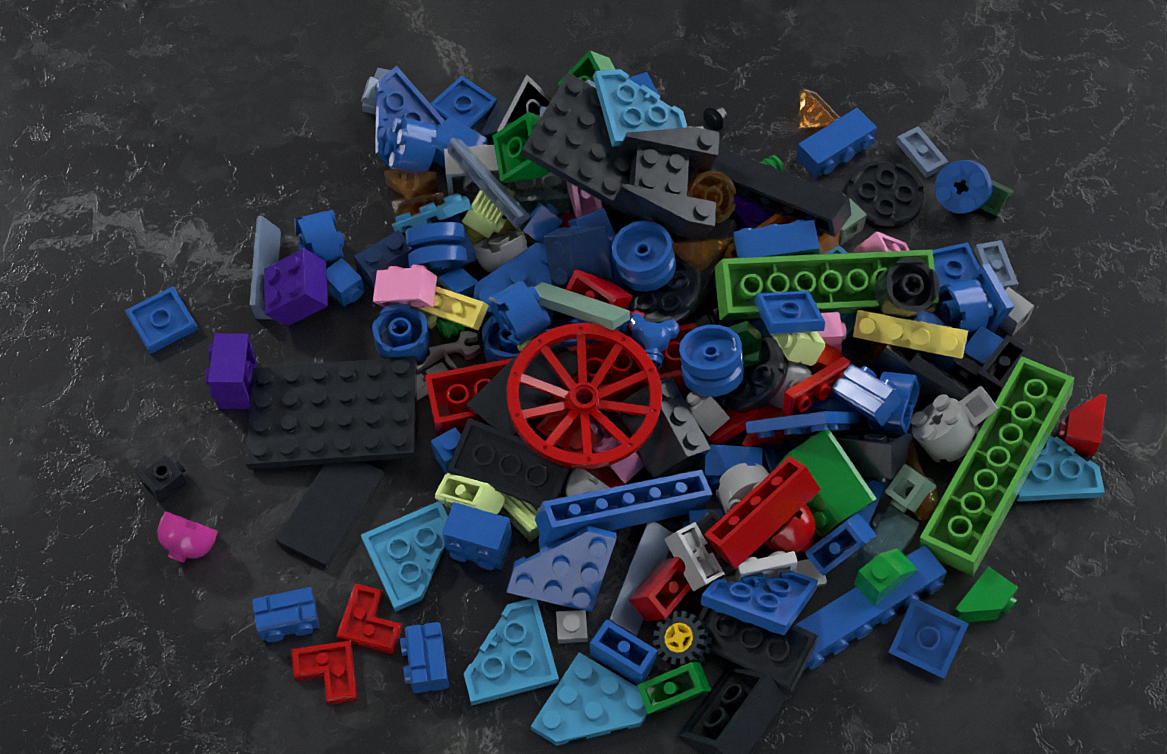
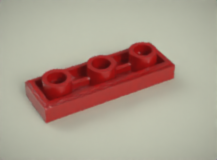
[782,357,851,416]

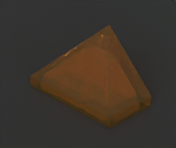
[800,88,840,128]
[384,170,438,199]
[391,192,445,223]
[672,237,731,274]

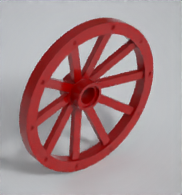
[507,323,662,469]

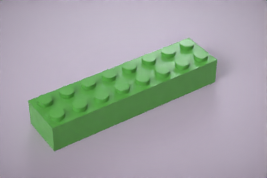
[714,250,939,320]
[920,356,1074,577]

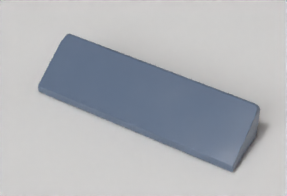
[448,138,530,228]
[250,216,281,319]
[609,521,673,637]

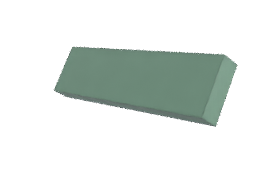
[534,282,630,330]

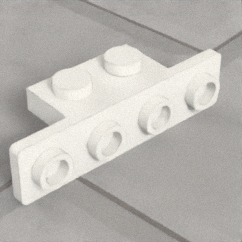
[723,551,827,587]

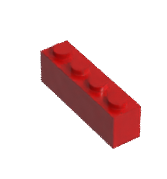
[704,456,821,569]

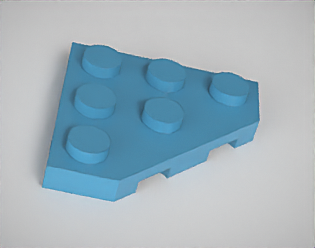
[593,69,687,147]
[392,193,472,233]
[1016,435,1105,501]
[361,501,448,612]
[464,598,559,706]
[531,653,648,745]

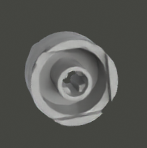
[911,394,979,463]
[716,463,769,514]

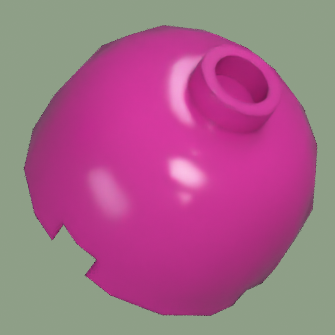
[157,512,218,563]

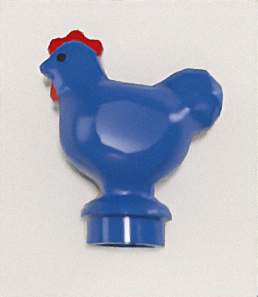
[627,310,680,370]

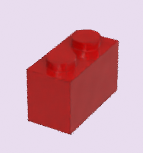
[628,557,691,622]

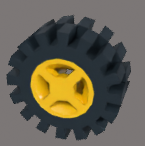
[653,611,712,667]

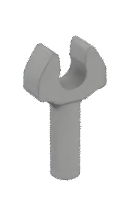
[429,331,481,360]

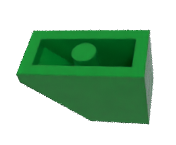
[854,548,918,606]
[952,566,1018,622]
[637,662,711,714]

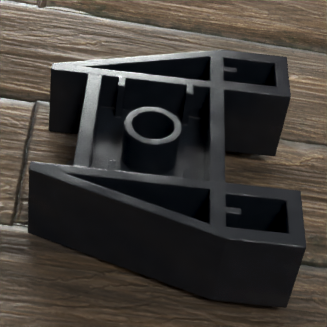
[614,127,719,241]

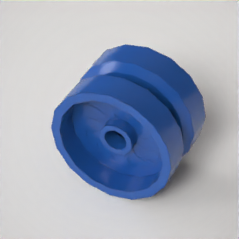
[612,221,677,292]
[405,222,468,272]
[679,325,744,397]

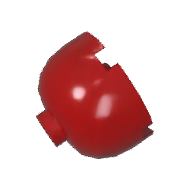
[764,504,816,553]

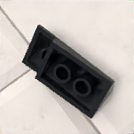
[870,344,974,406]

